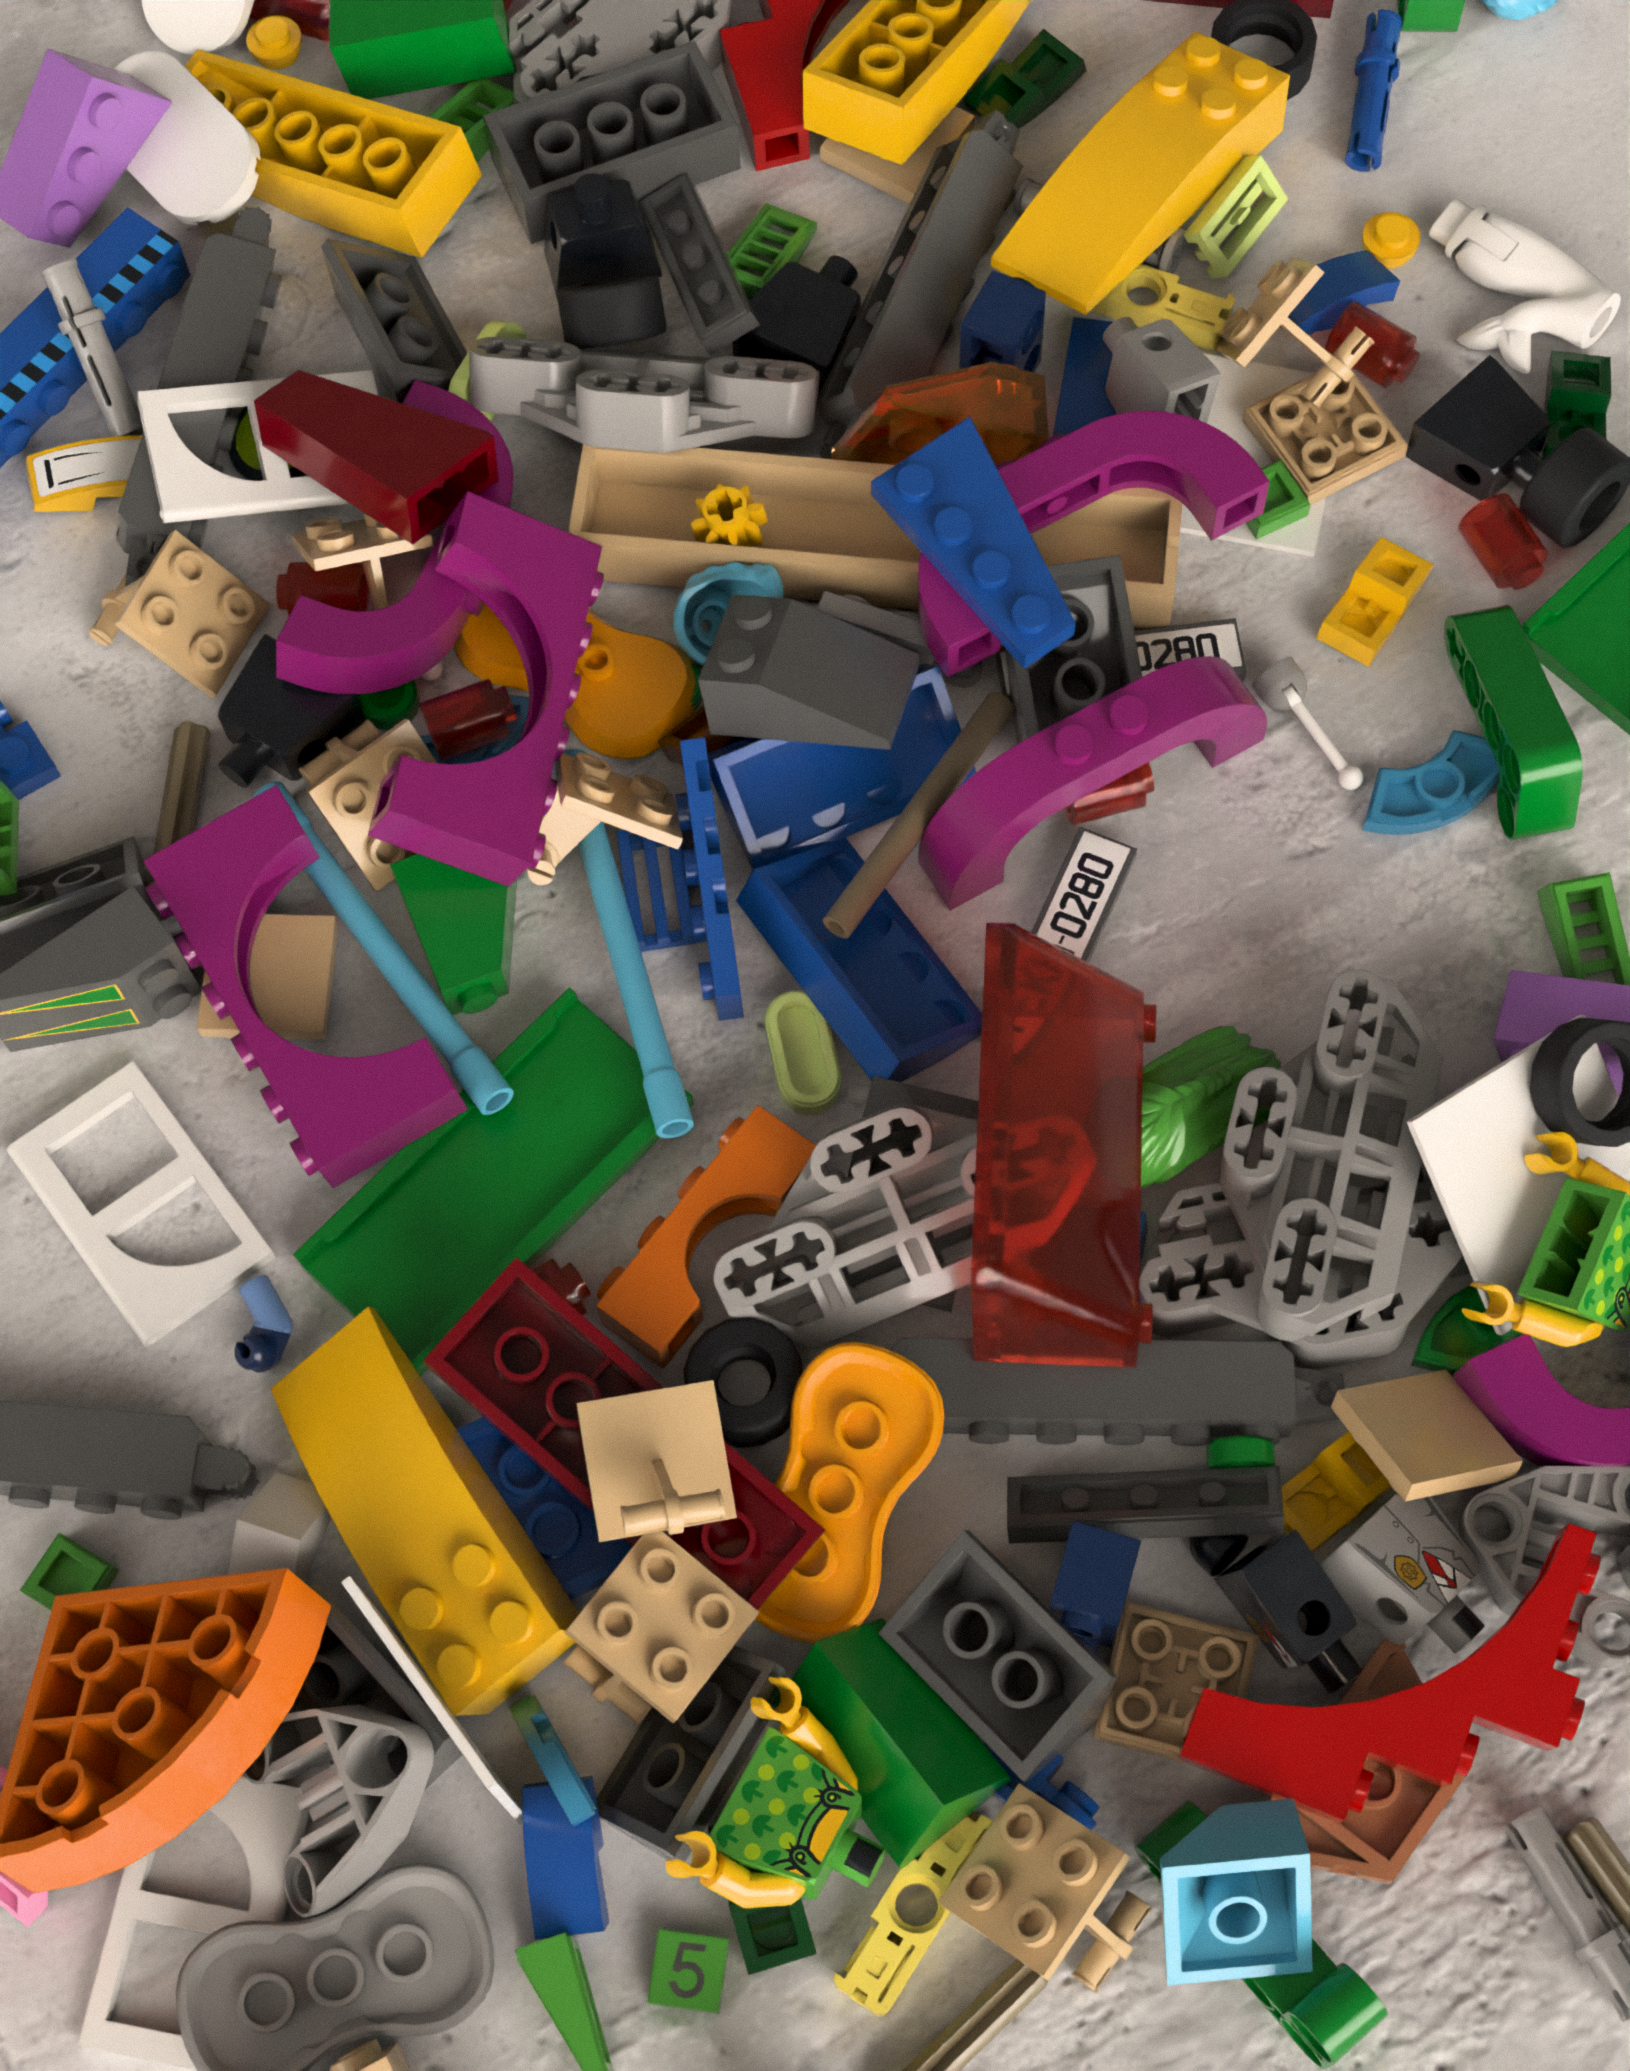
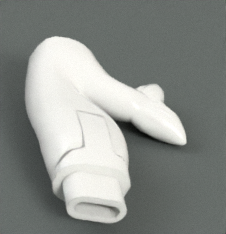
[1429,199,1621,374]

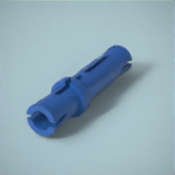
[1345,9,1403,172]

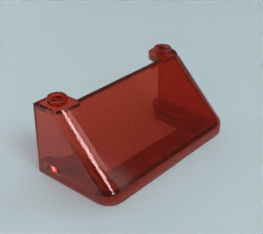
[971,922,1156,1367]

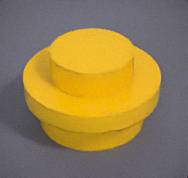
[246,15,303,70]
[1362,212,1420,269]

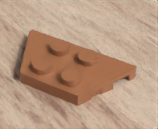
[1269,1638,1472,1884]

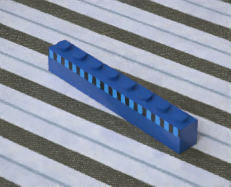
[0,207,191,468]

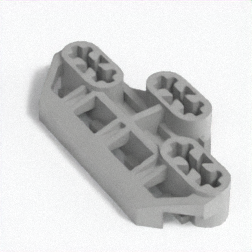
[509,0,732,104]
[469,337,819,453]
[1219,969,1443,1341]
[713,1103,1093,1348]
[1136,1160,1471,1369]

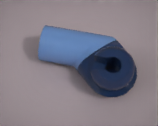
[234,1275,293,1373]

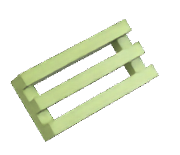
[1183,154,1288,279]

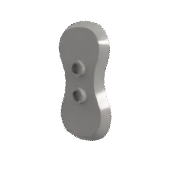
[176,1863,494,2071]

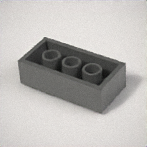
[483,40,741,244]

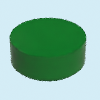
[358,680,420,731]
[1206,1435,1275,1469]

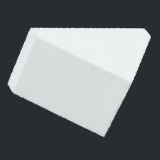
[228,1472,331,1583]

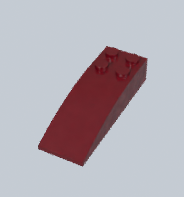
[424,1257,825,1610]

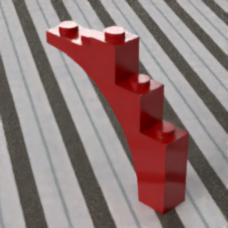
[720,0,850,172]
[1177,1523,1601,1823]

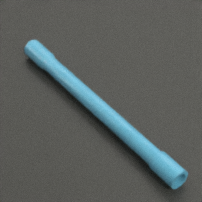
[553,749,694,1138]
[253,782,514,1115]

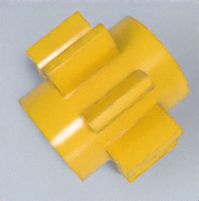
[691,483,768,547]

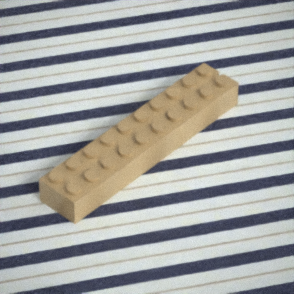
[568,444,1182,630]

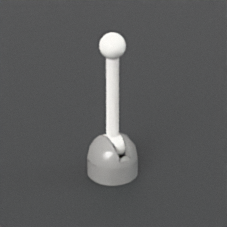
[1252,657,1363,790]

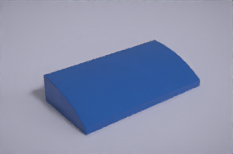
[707,663,977,870]
[736,838,989,1082]

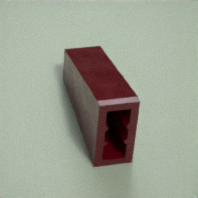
[254,370,499,545]

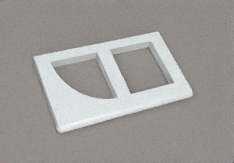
[137,370,379,523]
[6,1061,276,1347]
[77,1777,310,2070]

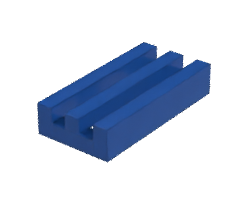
[616,830,696,952]

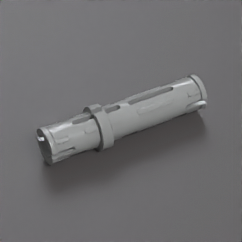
[40,258,143,437]
[1503,1805,1630,2022]

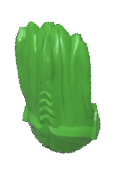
[1083,1026,1282,1191]

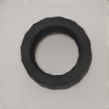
[1211,0,1317,100]
[1530,1017,1630,1147]

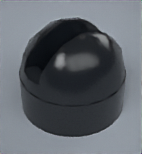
[1189,1535,1249,1577]

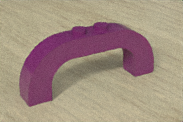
[276,379,514,694]
[918,411,1270,678]
[918,656,1267,911]
[1453,1334,1630,1467]

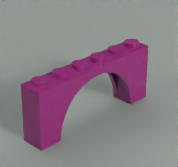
[368,491,604,887]
[143,785,468,1188]

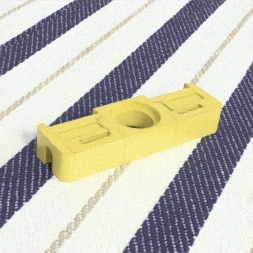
[1091,264,1235,350]
[834,1812,993,2017]

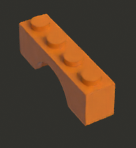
[596,1105,816,1370]

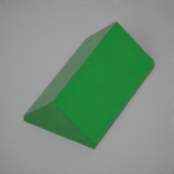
[329,0,517,99]
[776,1618,1011,1869]

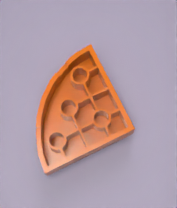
[0,1568,332,1893]

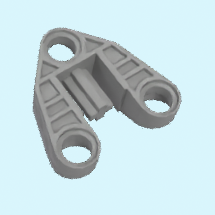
[1458,1466,1630,1668]
[244,1704,434,1918]

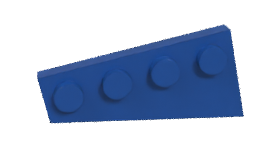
[871,417,1076,669]
[675,738,744,1021]

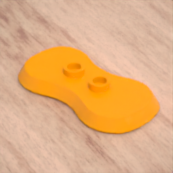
[453,604,696,759]
[755,1342,944,1644]

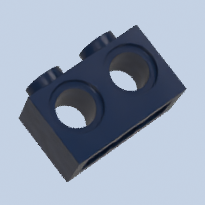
[959,270,1046,414]
[1049,1520,1142,1652]

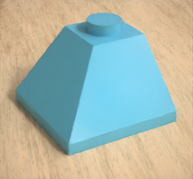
[1160,1799,1313,1985]

